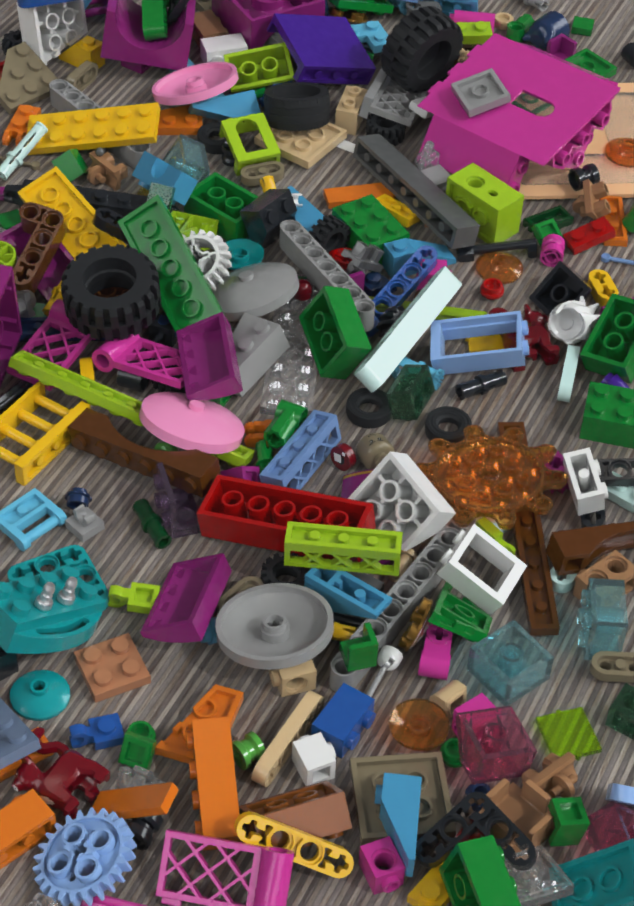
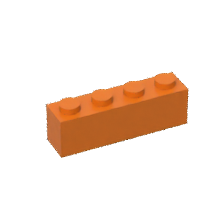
[186,716,241,851]
[0,789,57,869]

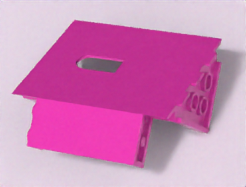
[417,33,621,192]

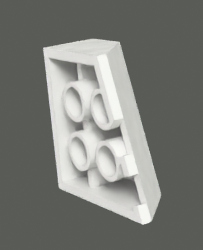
[16,0,88,66]
[348,451,456,551]

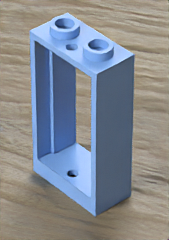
[430,311,529,375]

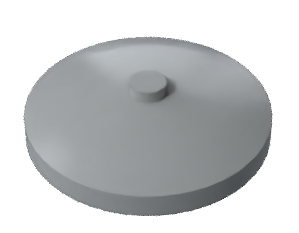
[211,262,300,321]
[215,583,334,670]

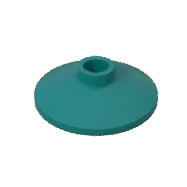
[226,239,264,270]
[10,670,70,721]

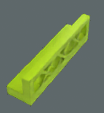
[284,521,403,576]

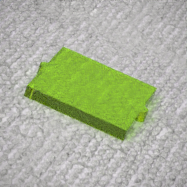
[535,707,602,760]

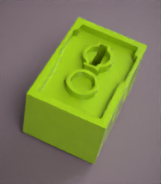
[446,163,524,243]

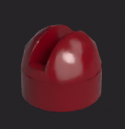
[294,279,312,301]

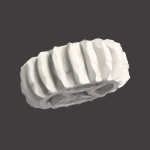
[182,229,232,291]

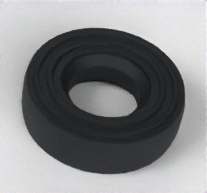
[197,122,226,154]
[346,388,393,428]
[425,406,472,448]

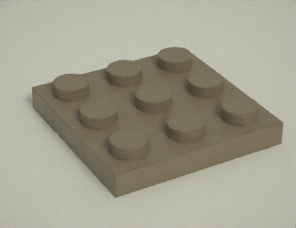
[349,751,456,845]

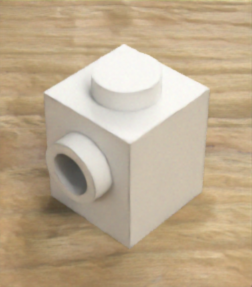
[292,732,336,786]

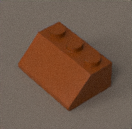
[239,780,352,848]

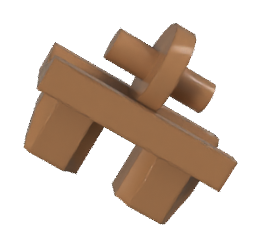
[87,151,128,191]
[572,179,611,221]
[521,752,578,798]

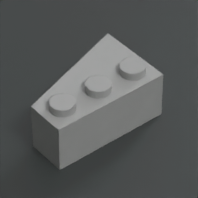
[232,313,290,397]

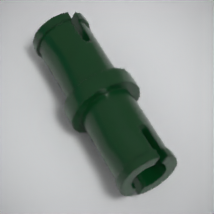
[132,499,172,549]

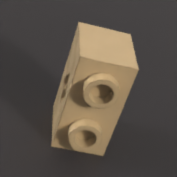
[335,85,368,136]

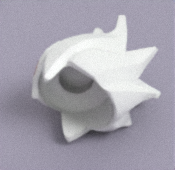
[547,296,600,344]

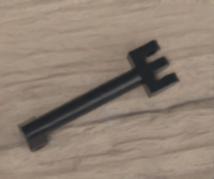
[456,238,537,262]

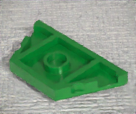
[428,582,492,644]

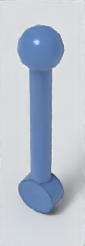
[601,253,634,265]

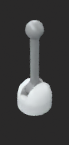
[366,645,403,697]

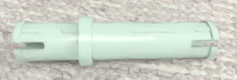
[0,121,48,180]

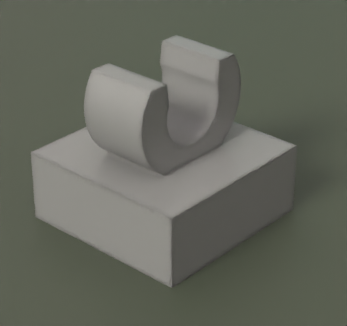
[65,504,105,543]

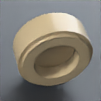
[494,12,514,30]

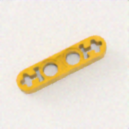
[234,811,354,879]

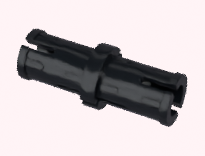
[455,369,507,400]

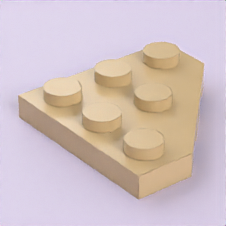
[254,122,347,169]

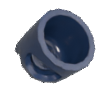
[523,11,570,51]

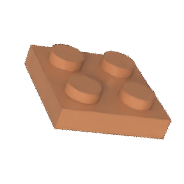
[74,633,151,703]

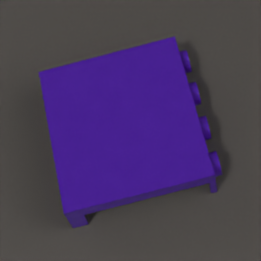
[267,13,376,85]

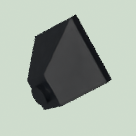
[529,261,592,317]

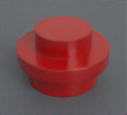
[480,278,504,300]

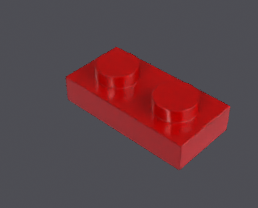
[563,216,616,255]

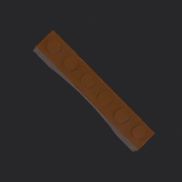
[68,408,221,498]
[546,521,634,576]

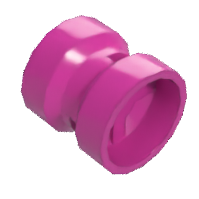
[540,234,565,267]

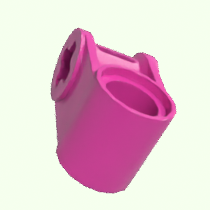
[418,624,453,681]

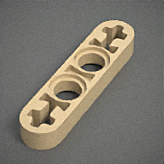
[251,690,325,787]

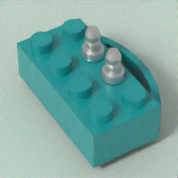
[0,567,106,654]

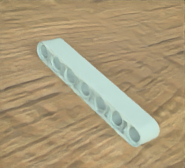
[353,266,462,393]

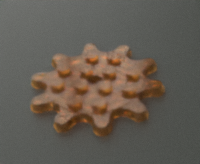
[416,425,568,530]

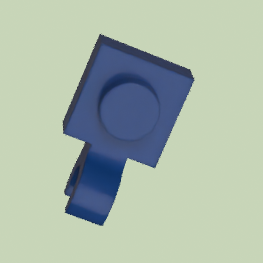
[69,713,125,751]

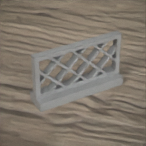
[358,67,428,127]

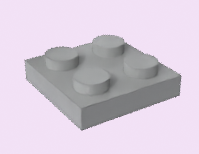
[451,68,511,118]

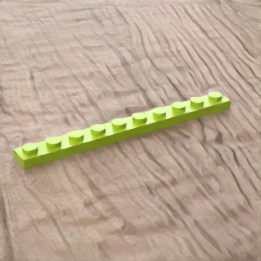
[8,350,255,467]

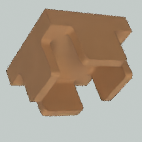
[470,778,555,860]

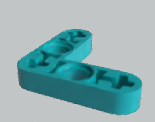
[7,545,109,611]

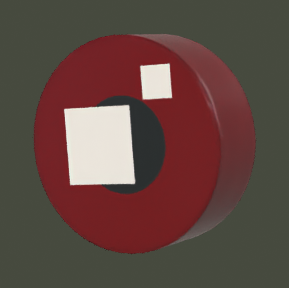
[330,443,356,471]

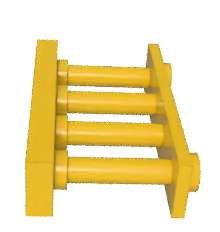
[0,380,90,486]

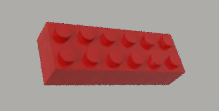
[196,474,376,562]

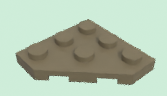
[0,42,58,115]

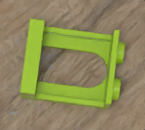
[219,112,281,176]

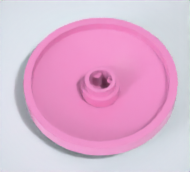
[152,62,239,106]
[139,392,245,454]

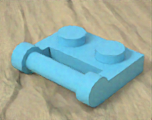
[0,488,67,551]

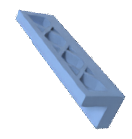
[259,410,342,490]

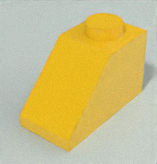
[59,35,105,69]

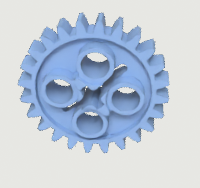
[32,807,137,906]

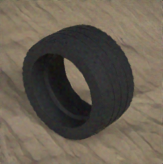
[264,82,330,131]

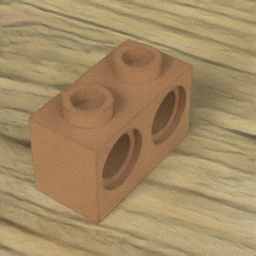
[573,550,634,615]

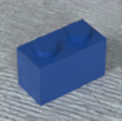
[311,683,376,759]

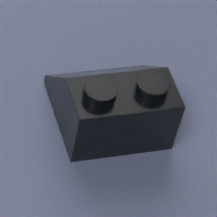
[239,189,297,250]

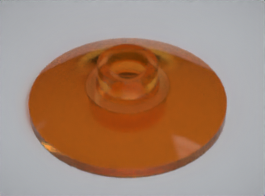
[605,137,634,168]
[476,251,523,284]
[389,699,450,751]

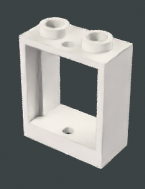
[436,524,527,615]

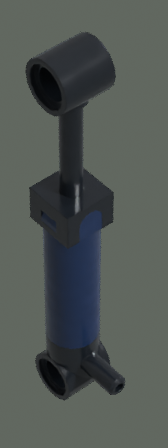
[116,250,205,393]

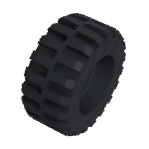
[381,6,463,93]
[61,244,161,341]

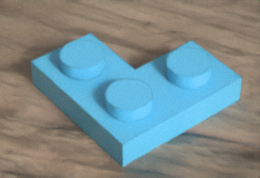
[350,21,388,53]

